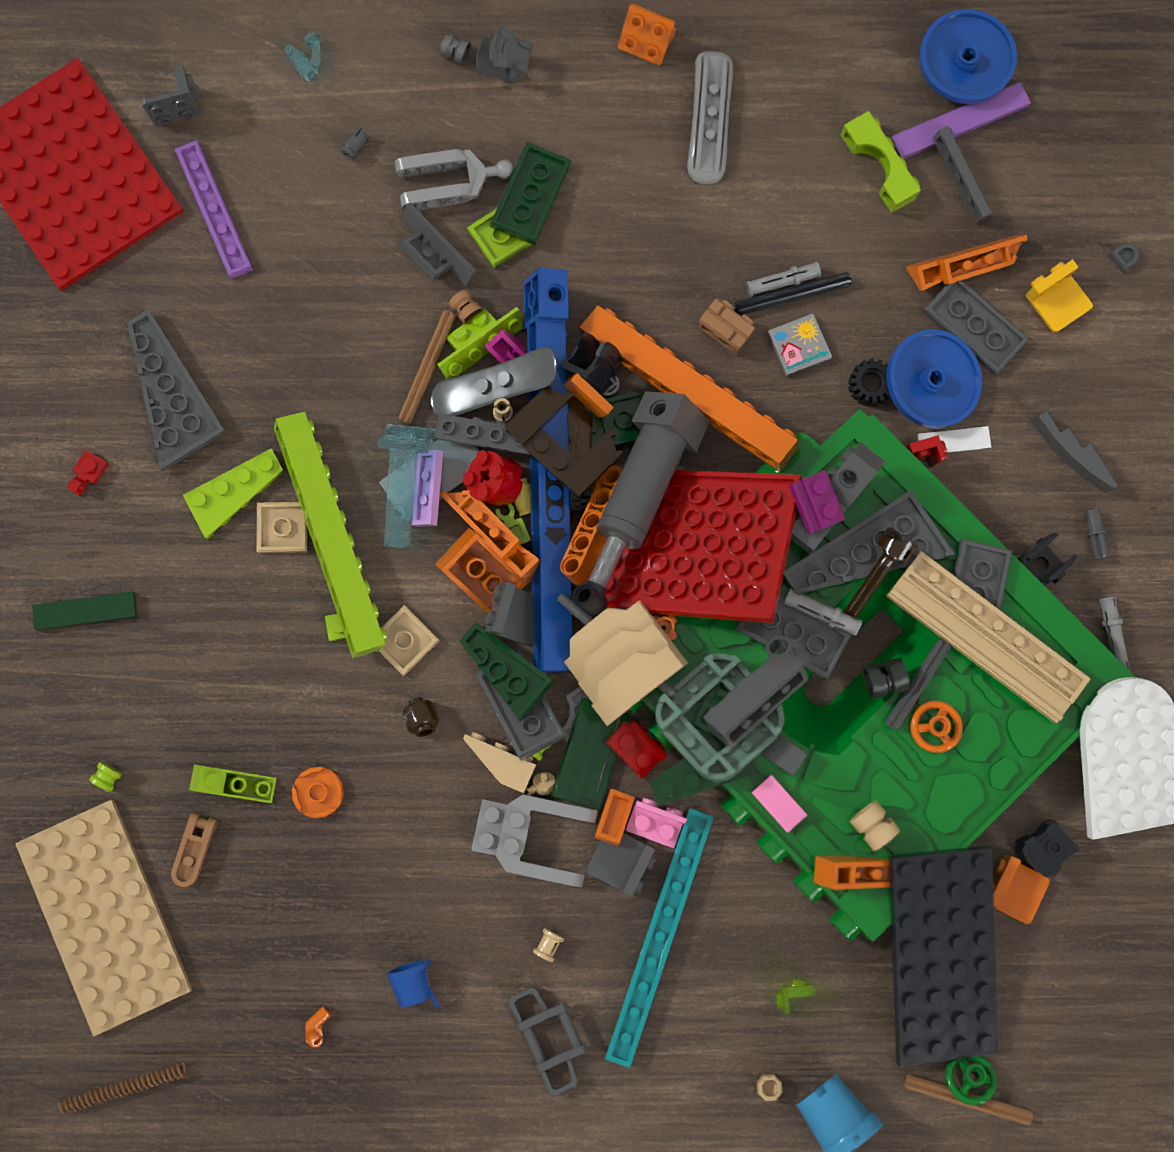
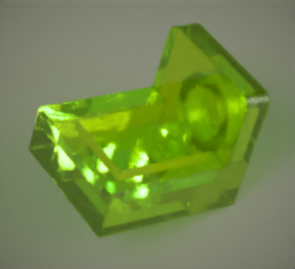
[776,979,815,1014]

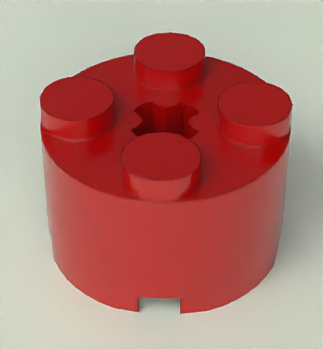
[463,450,523,507]

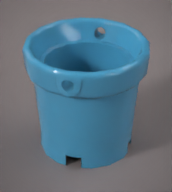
[796,1074,883,1152]

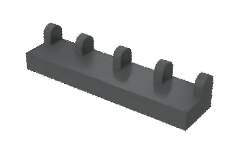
[933,126,994,223]

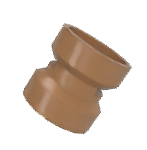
[448,289,483,324]

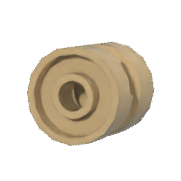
[849,800,900,851]

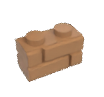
[697,298,756,355]

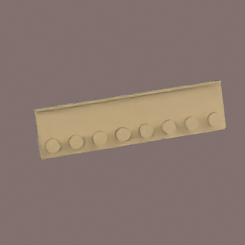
[887,551,1090,723]

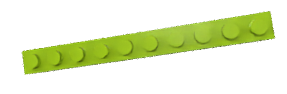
[273,412,387,658]

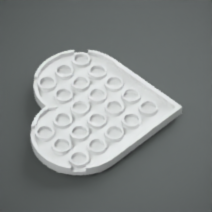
[1080,677,1174,840]

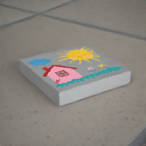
[767,313,832,377]

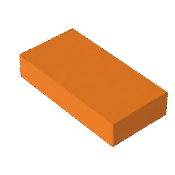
[563,373,614,419]
[594,789,635,847]

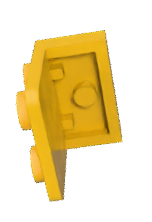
[1025,259,1093,333]

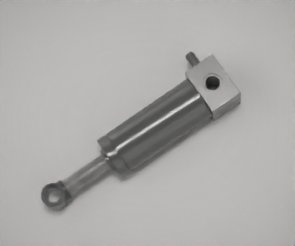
[572,391,710,617]

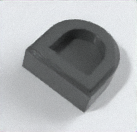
[1108,243,1140,273]

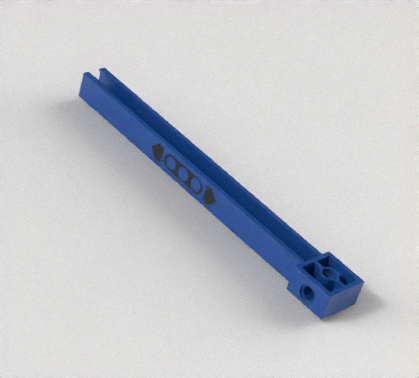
[523,267,574,673]

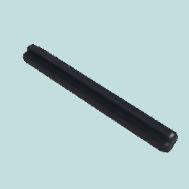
[734,272,852,316]

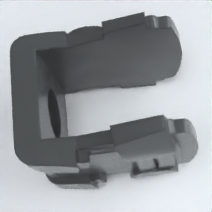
[476,26,533,84]

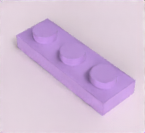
[412,450,443,527]

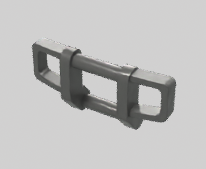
[509,987,588,1096]

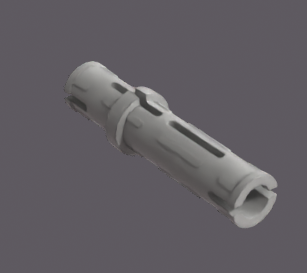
[746,262,821,297]
[783,588,862,636]
[1099,596,1131,671]

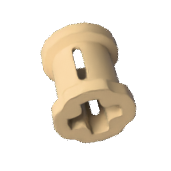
[533,928,565,962]

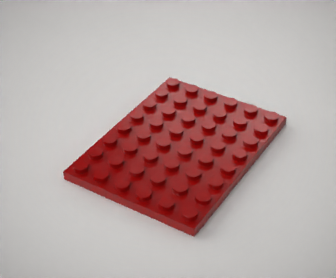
[0,58,184,291]
[595,468,802,623]

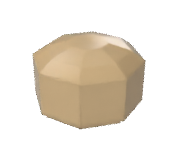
[756,1074,783,1101]

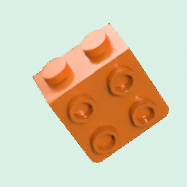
[993,855,1050,924]

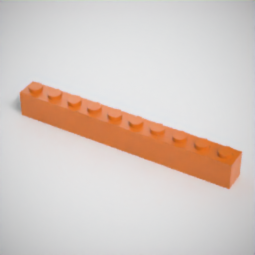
[579,305,798,472]

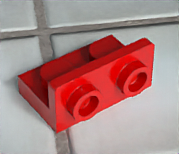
[906,435,947,468]
[605,720,668,779]

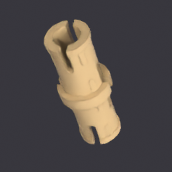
[493,398,513,423]

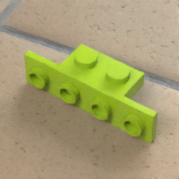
[437,307,524,379]

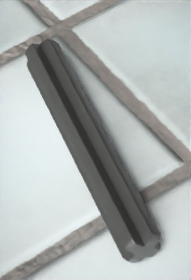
[885,639,951,730]

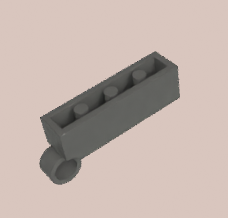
[703,636,809,749]

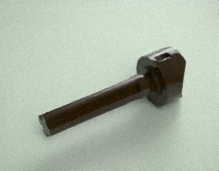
[843,527,918,618]

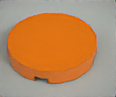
[292,767,344,818]

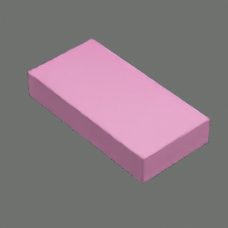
[751,775,807,833]

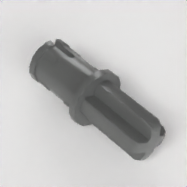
[1084,509,1109,559]

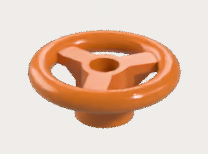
[910,701,963,753]

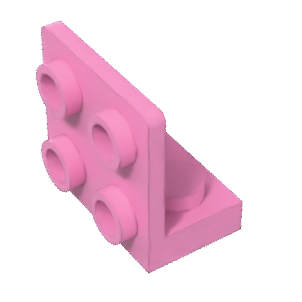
[625,798,687,848]

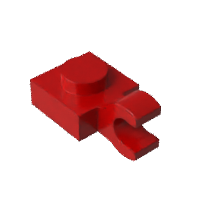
[67,450,109,496]

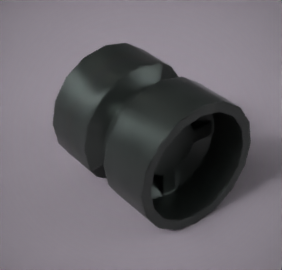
[863,657,910,699]

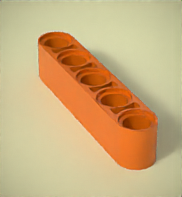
[560,465,622,586]

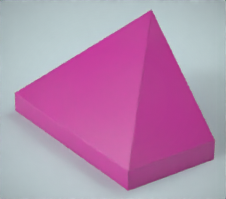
[485,329,528,363]

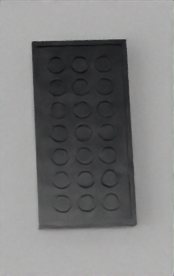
[889,845,998,1067]

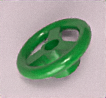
[945,1055,997,1106]

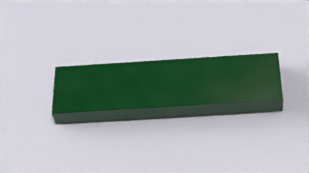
[32,591,137,631]

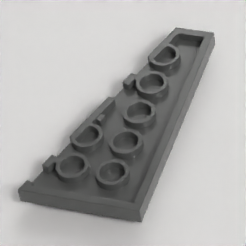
[127,309,226,472]
[783,490,954,594]

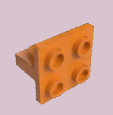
[618,4,677,65]

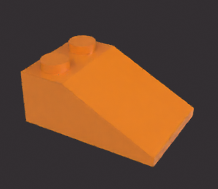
[435,528,528,613]

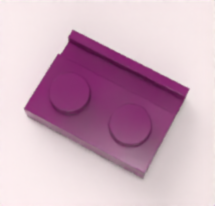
[789,470,845,534]

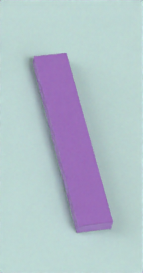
[890,82,1031,159]
[175,140,253,279]

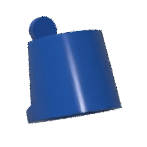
[386,958,440,1009]

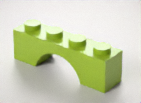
[840,111,921,213]

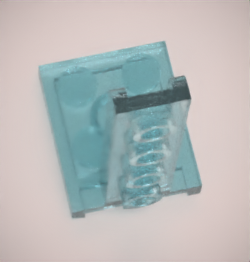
[377,424,436,549]

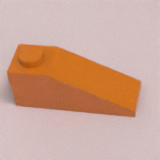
[814,855,890,890]

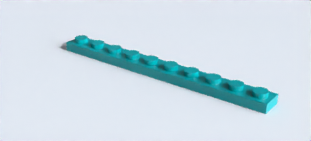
[605,808,714,1068]

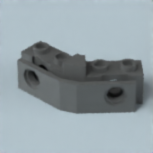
[791,443,886,555]

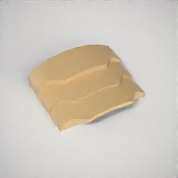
[564,601,688,726]

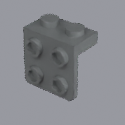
[141,66,201,125]
[485,582,533,645]
[587,833,657,897]

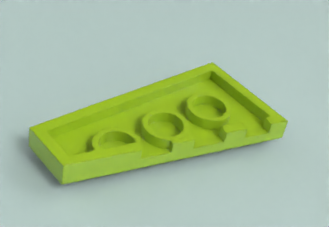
[183,448,285,540]

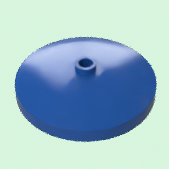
[919,9,1017,104]
[886,329,982,429]

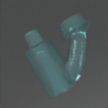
[284,31,321,82]

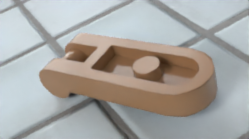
[171,813,218,887]

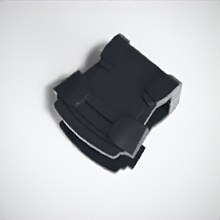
[562,332,623,395]
[1017,533,1077,586]
[1015,819,1080,878]

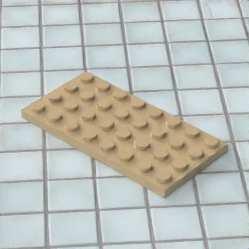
[15,800,193,1037]

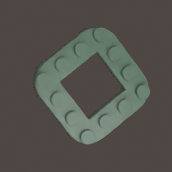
[656,653,784,783]

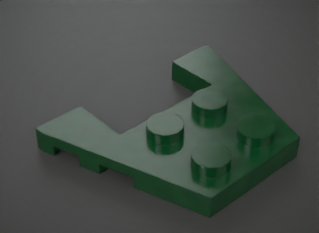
[591,390,684,456]

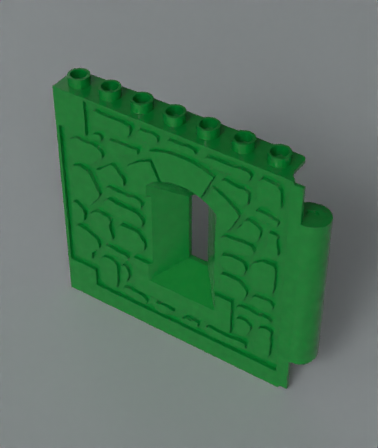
[629,409,1135,942]

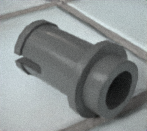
[340,127,370,160]

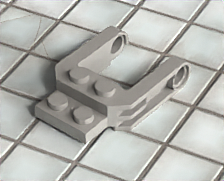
[471,795,598,888]

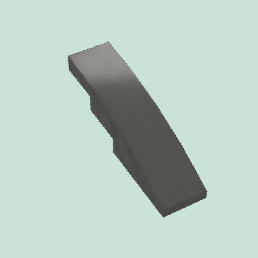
[1032,412,1118,493]

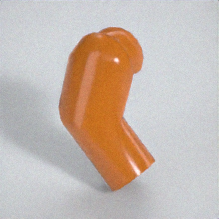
[305,1006,332,1048]

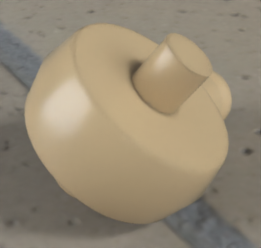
[525,772,556,796]

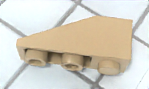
[463,732,536,793]

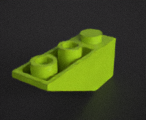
[189,765,277,803]

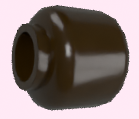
[403,697,439,737]

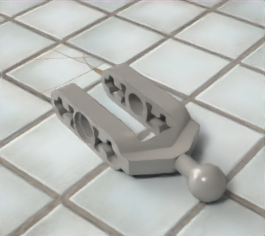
[395,149,514,210]

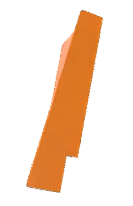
[906,235,1028,291]
[440,490,540,583]

